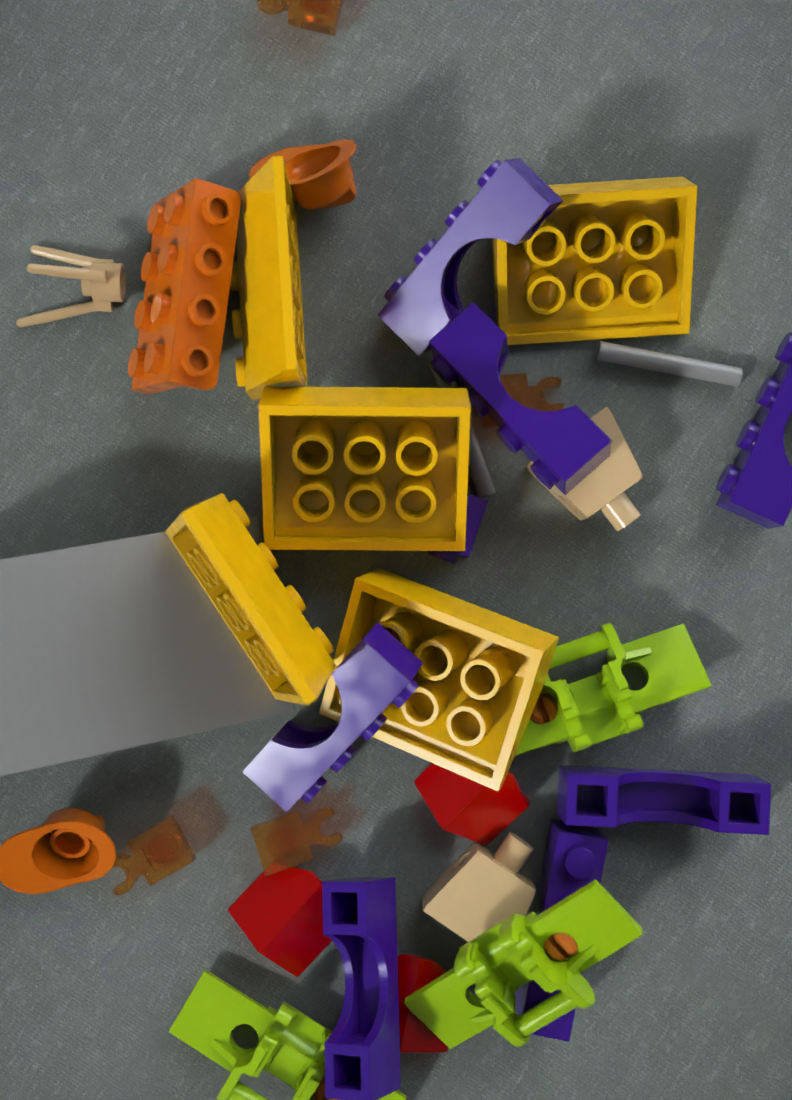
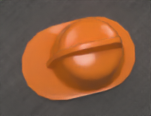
[248,139,357,210]
[0,808,117,894]

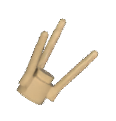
[16,245,126,327]

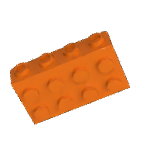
[128,178,241,394]

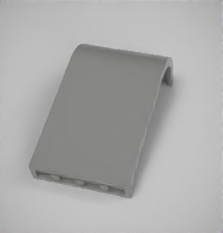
[0,516,295,777]

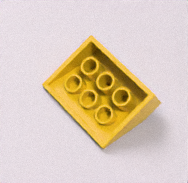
[231,156,308,400]
[491,176,698,345]
[258,386,471,551]
[165,493,336,705]
[319,568,559,792]

